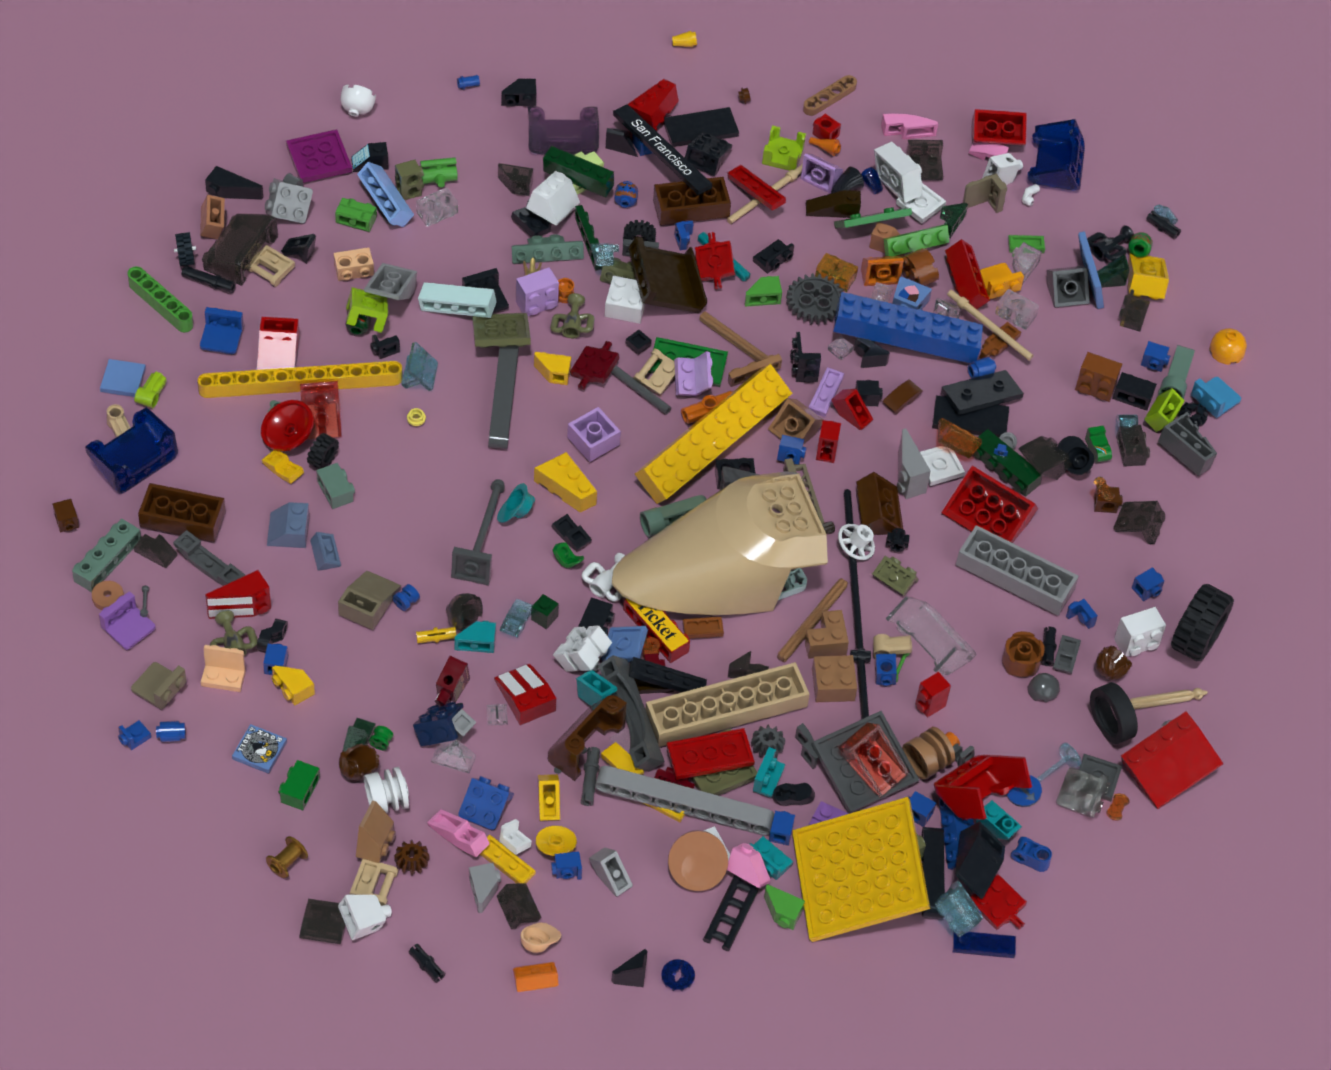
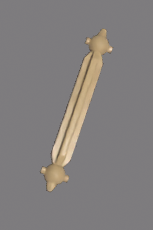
[1130,688,1208,710]

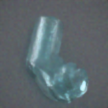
[1154,204,1178,225]

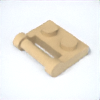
[246,245,295,287]
[633,349,675,397]
[350,859,399,906]

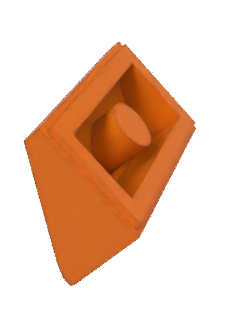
[513,962,559,992]

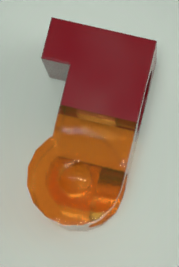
[642,637,666,666]

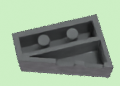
[1158,412,1217,476]

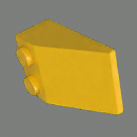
[1128,253,1169,300]

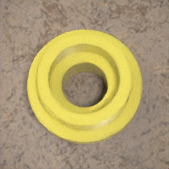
[407,408,426,426]

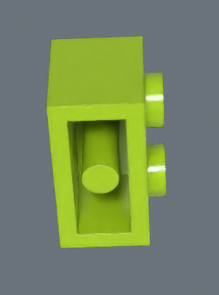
[1144,388,1185,432]

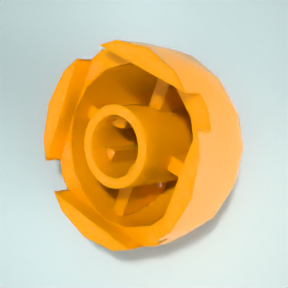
[1209,328,1247,365]

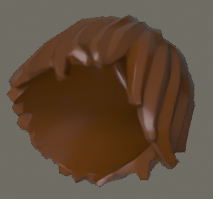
[1096,646,1132,680]
[339,743,380,781]

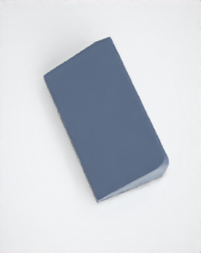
[310,532,341,570]

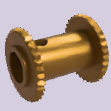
[266,836,308,878]

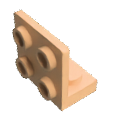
[201,645,246,692]

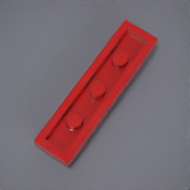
[727,165,786,211]

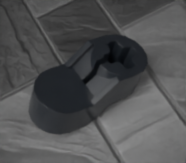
[257,618,288,651]
[773,783,815,806]

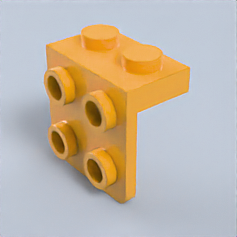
[980,263,1024,299]

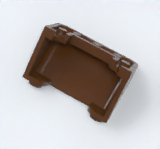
[547,695,627,781]

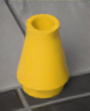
[672,31,697,47]

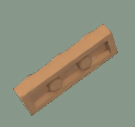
[728,354,782,387]

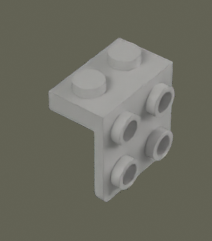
[265,178,313,223]

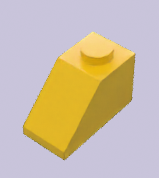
[538,774,560,821]

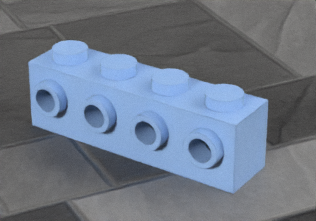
[357,162,414,227]

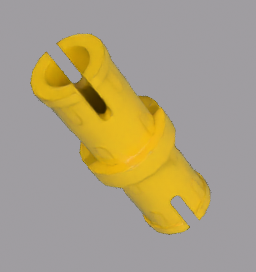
[416,626,456,644]

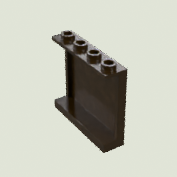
[628,236,707,314]

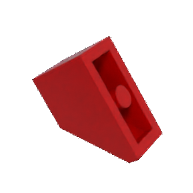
[831,389,873,430]

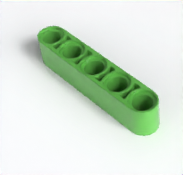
[127,266,193,333]

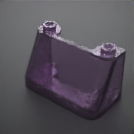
[528,106,599,155]

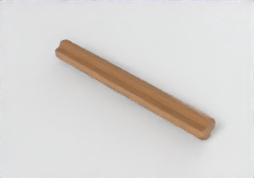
[699,311,768,362]

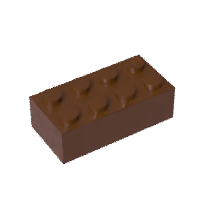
[653,177,731,225]
[138,483,226,542]

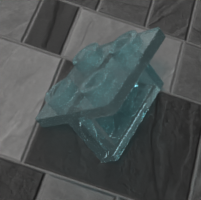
[401,342,438,391]

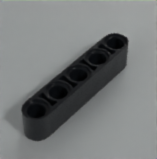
[921,827,945,919]

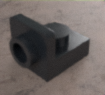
[370,334,400,359]

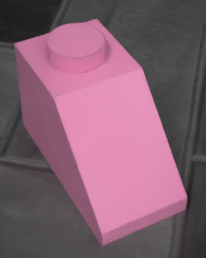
[727,843,771,888]

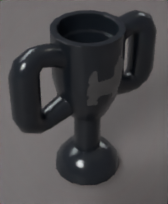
[1087,225,1134,262]

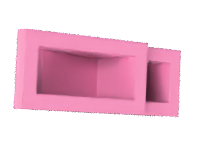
[881,114,938,139]
[427,810,490,857]

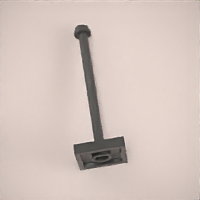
[451,479,505,586]

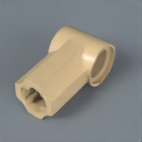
[107,404,134,444]
[873,634,912,658]

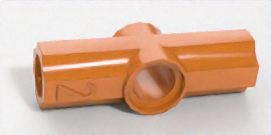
[681,391,733,424]

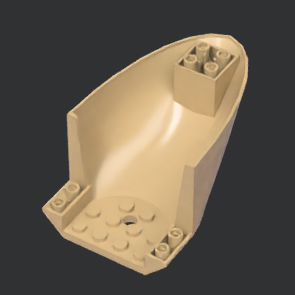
[611,471,828,615]

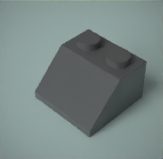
[1047,266,1090,307]

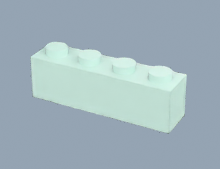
[418,282,496,318]

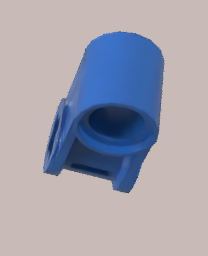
[1011,837,1052,872]

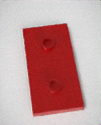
[666,728,755,780]

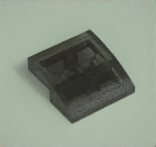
[299,899,345,944]

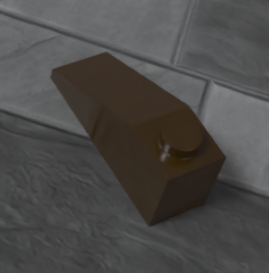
[806,190,861,218]

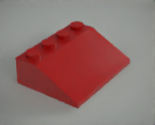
[941,466,1038,543]
[1121,711,1223,809]

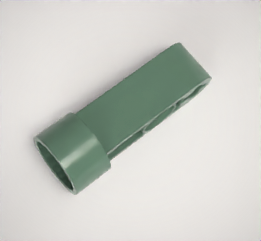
[1158,345,1195,399]
[640,495,707,538]

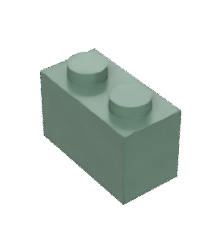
[316,463,355,510]

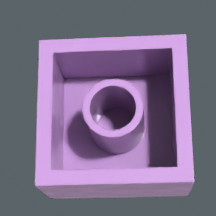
[516,267,559,316]
[567,407,621,462]

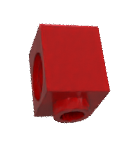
[813,113,841,140]

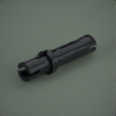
[181,265,236,293]

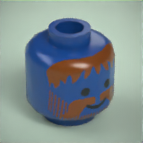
[614,181,638,208]

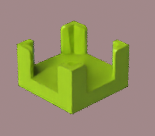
[762,125,806,171]
[346,287,388,333]

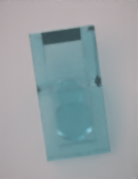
[591,243,619,266]

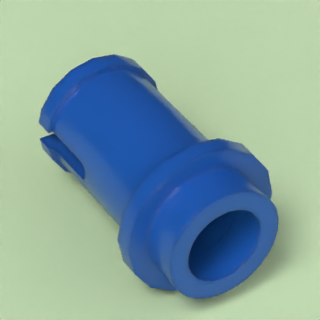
[457,75,480,90]

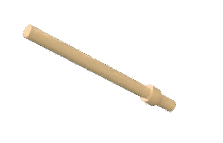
[727,164,803,224]
[947,289,1034,361]

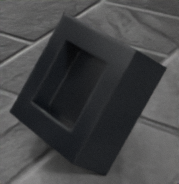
[625,330,652,354]

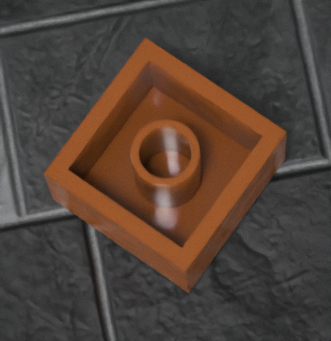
[1075,352,1122,402]

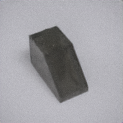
[498,163,533,196]

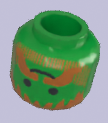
[1128,232,1153,258]

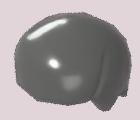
[1027,673,1060,703]

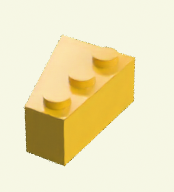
[534,452,597,513]

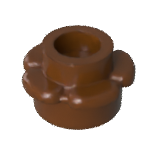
[738,87,751,104]

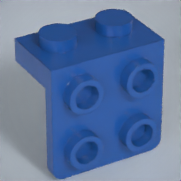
[200,307,244,354]
[458,776,514,830]

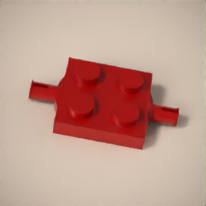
[695,232,735,289]
[968,874,1027,930]

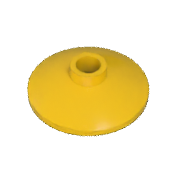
[536,826,577,856]

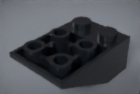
[955,821,1005,899]

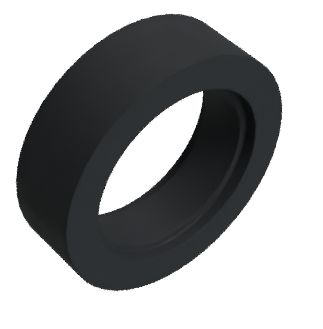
[1090,682,1138,744]

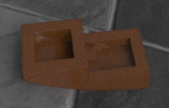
[882,379,923,415]

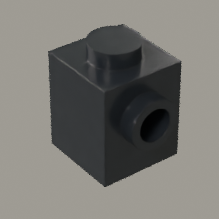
[855,380,883,407]

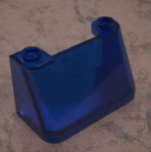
[1028,119,1085,191]
[85,407,178,494]

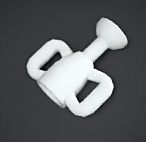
[582,553,625,602]

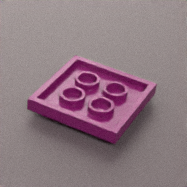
[286,129,352,183]

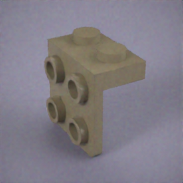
[962,174,1007,213]
[131,662,186,710]

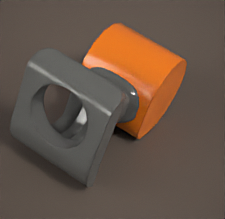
[945,732,975,767]

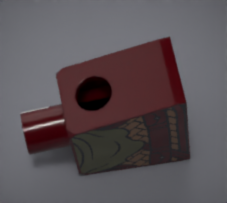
[435,656,470,706]

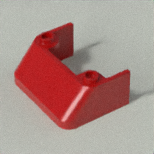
[934,755,1032,820]

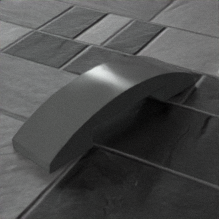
[173,530,245,586]

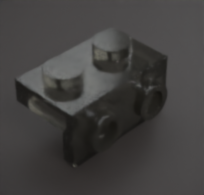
[497,883,541,929]

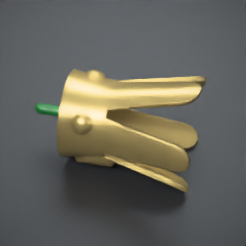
[523,258,542,276]

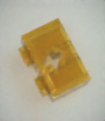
[815,253,858,292]

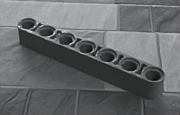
[488,345,519,449]

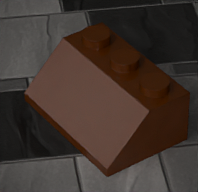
[856,472,904,535]

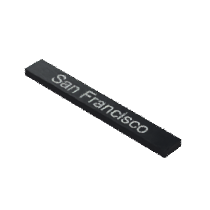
[613,104,712,195]

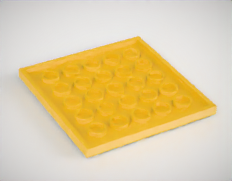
[792,797,930,942]

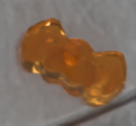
[1094,477,1115,501]
[1106,793,1130,821]

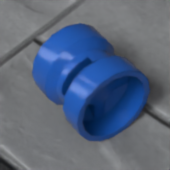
[392,584,420,611]

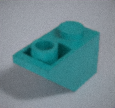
[975,800,1022,840]

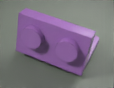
[99,591,156,650]

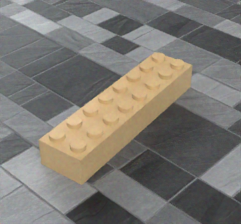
[645,662,810,747]

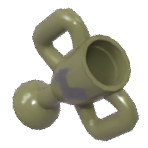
[550,293,595,339]
[210,610,258,656]

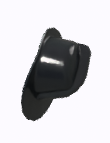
[1057,436,1094,475]

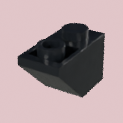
[501,79,536,106]

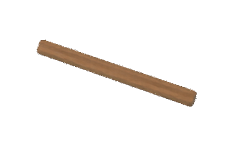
[777,578,848,662]

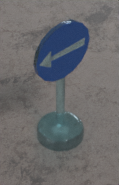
[1007,742,1082,807]

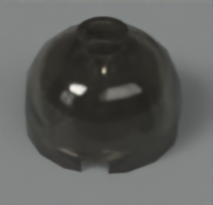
[446,593,483,631]

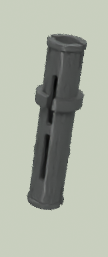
[581,747,600,806]

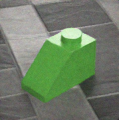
[744,276,782,307]
[764,884,805,930]

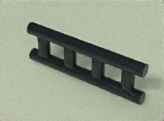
[703,875,760,951]

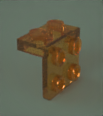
[938,418,982,458]

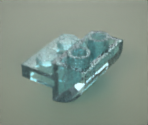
[935,880,983,937]

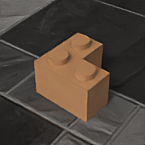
[805,610,849,659]

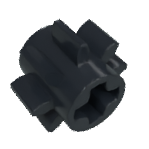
[886,528,910,552]

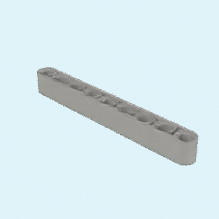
[595,766,774,835]

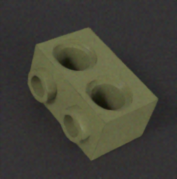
[395,160,424,200]

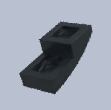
[551,514,592,551]

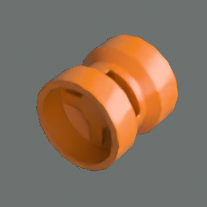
[558,278,574,303]

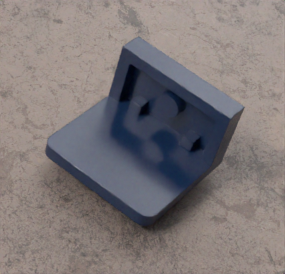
[413,702,464,747]

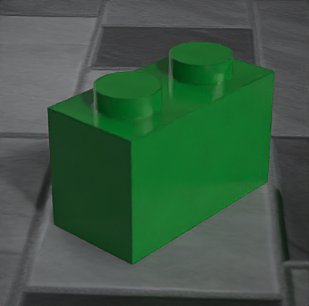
[278,760,320,811]

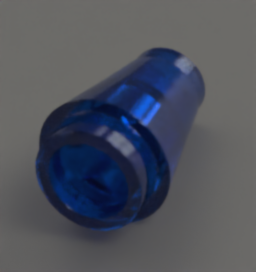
[861,167,883,194]

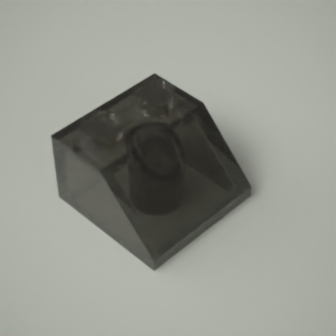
[1019,436,1072,480]

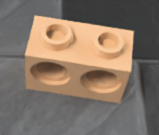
[334,247,374,281]

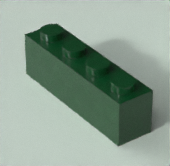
[543,146,614,198]
[970,429,1043,497]

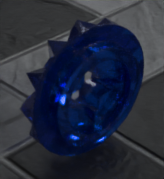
[661,959,695,991]

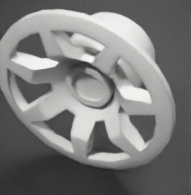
[838,524,875,560]

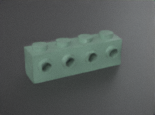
[72,518,142,592]

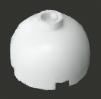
[340,85,376,117]

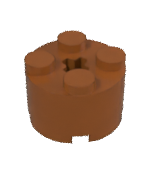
[902,248,939,286]
[1002,631,1044,677]

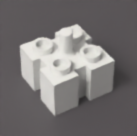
[553,626,612,672]

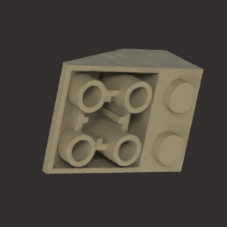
[338,571,401,630]

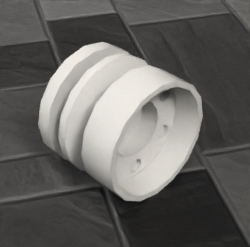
[364,767,409,813]

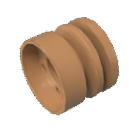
[902,726,955,780]

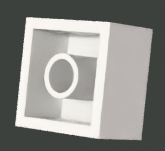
[605,276,645,324]
[1114,607,1166,657]

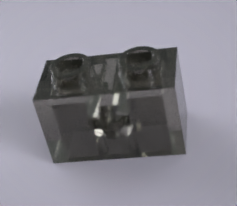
[1116,425,1150,467]

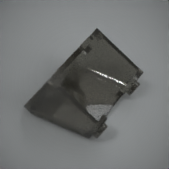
[202,213,278,286]

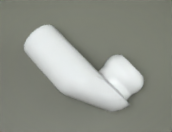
[1022,184,1040,206]

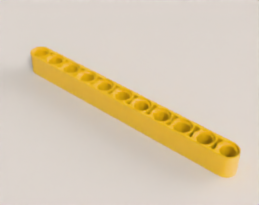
[197,361,402,398]

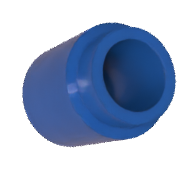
[968,357,996,378]
[156,721,186,742]

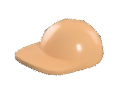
[520,922,562,953]

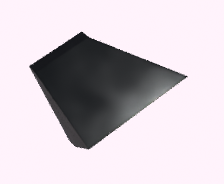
[605,128,638,157]
[611,949,648,988]

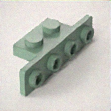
[511,234,584,264]

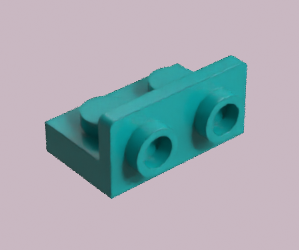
[753,747,785,798]
[749,836,793,880]

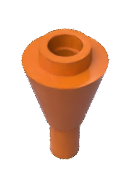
[809,137,841,156]

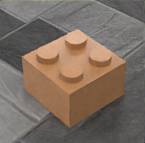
[812,655,857,703]

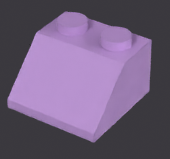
[801,153,843,193]

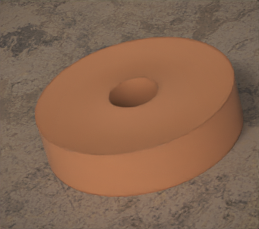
[92,581,124,610]

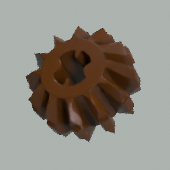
[394,839,430,876]

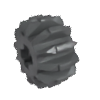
[751,724,785,758]

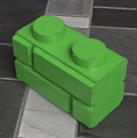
[335,198,377,232]

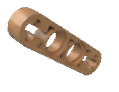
[803,75,857,116]

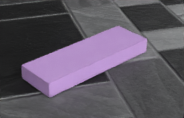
[809,367,844,417]

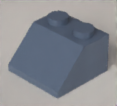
[267,502,309,548]

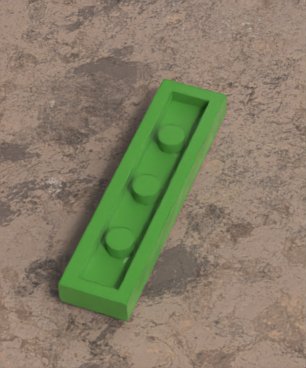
[884,225,950,257]

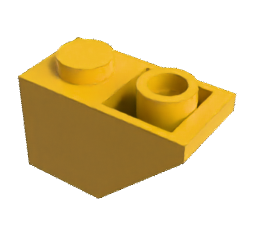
[534,352,571,385]
[271,665,315,706]

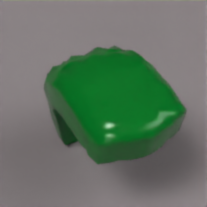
[552,542,584,569]

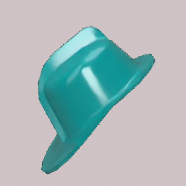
[497,483,535,523]

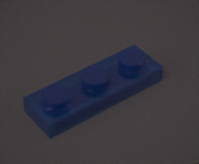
[952,930,1016,958]

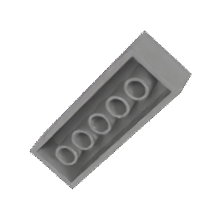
[956,525,1079,616]

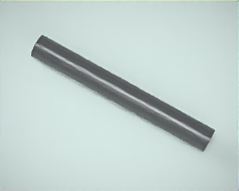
[611,365,671,415]

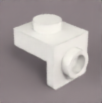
[499,819,532,855]

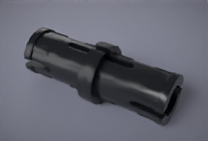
[1146,210,1181,239]
[1041,626,1057,666]
[409,944,446,983]

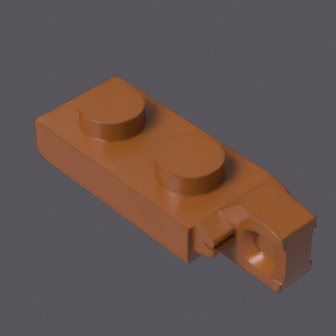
[979,322,1021,359]

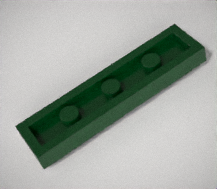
[575,205,605,271]

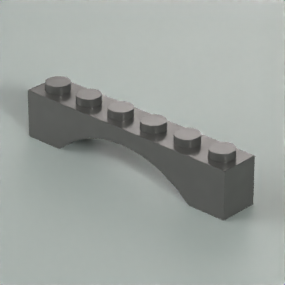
[598,655,665,772]

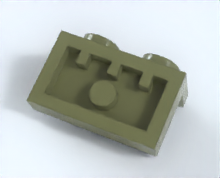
[872,555,919,596]

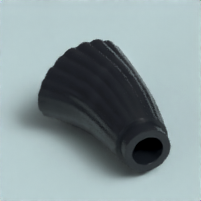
[830,166,864,194]

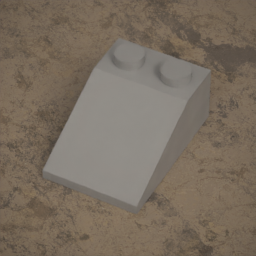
[364,263,417,300]
[897,428,931,499]

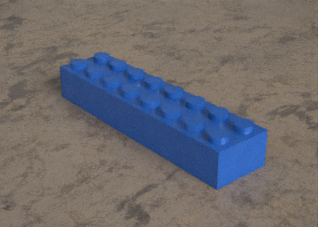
[833,292,983,363]

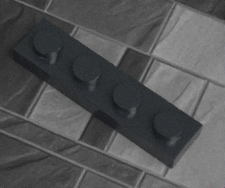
[629,657,707,693]

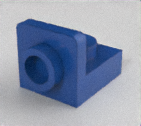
[674,221,694,250]
[1066,599,1098,629]
[118,720,152,751]

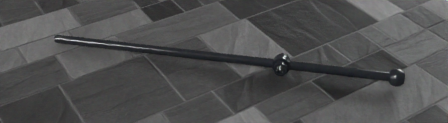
[844,489,871,719]

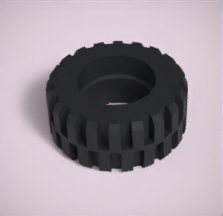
[1171,584,1234,661]

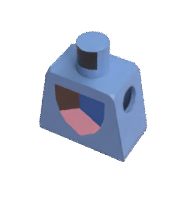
[892,276,932,310]

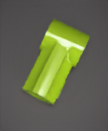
[134,371,167,408]

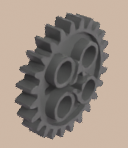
[786,273,843,324]

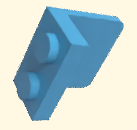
[1191,377,1241,418]

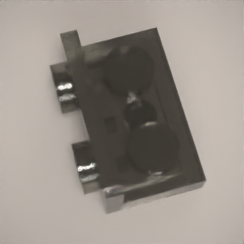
[1118,289,1150,332]

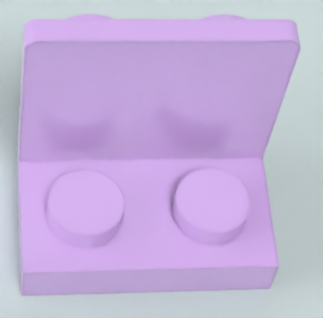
[674,352,713,397]

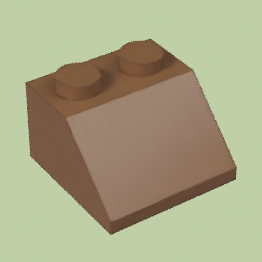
[768,398,824,445]
[356,800,396,863]

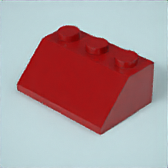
[972,109,1027,145]

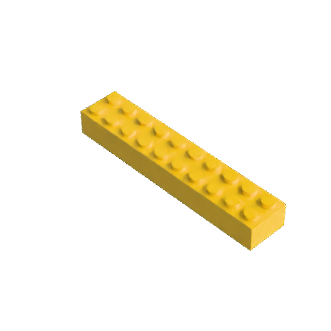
[634,364,793,504]

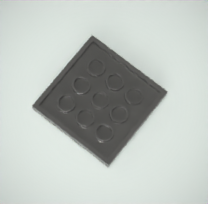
[811,710,919,814]

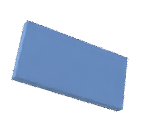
[1078,231,1104,309]

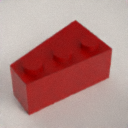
[628,79,679,130]

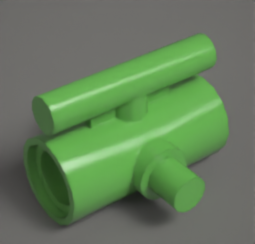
[420,157,458,187]

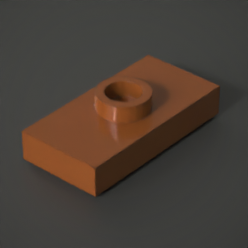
[682,617,724,639]

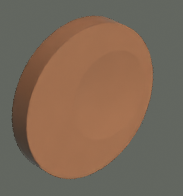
[668,830,728,891]

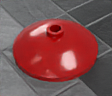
[261,400,314,451]

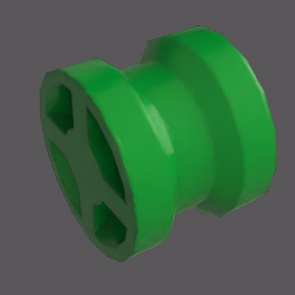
[369,725,394,751]

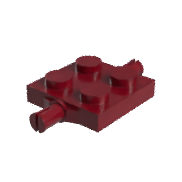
[570,341,620,390]

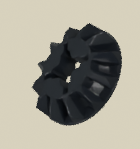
[1178,401,1208,427]

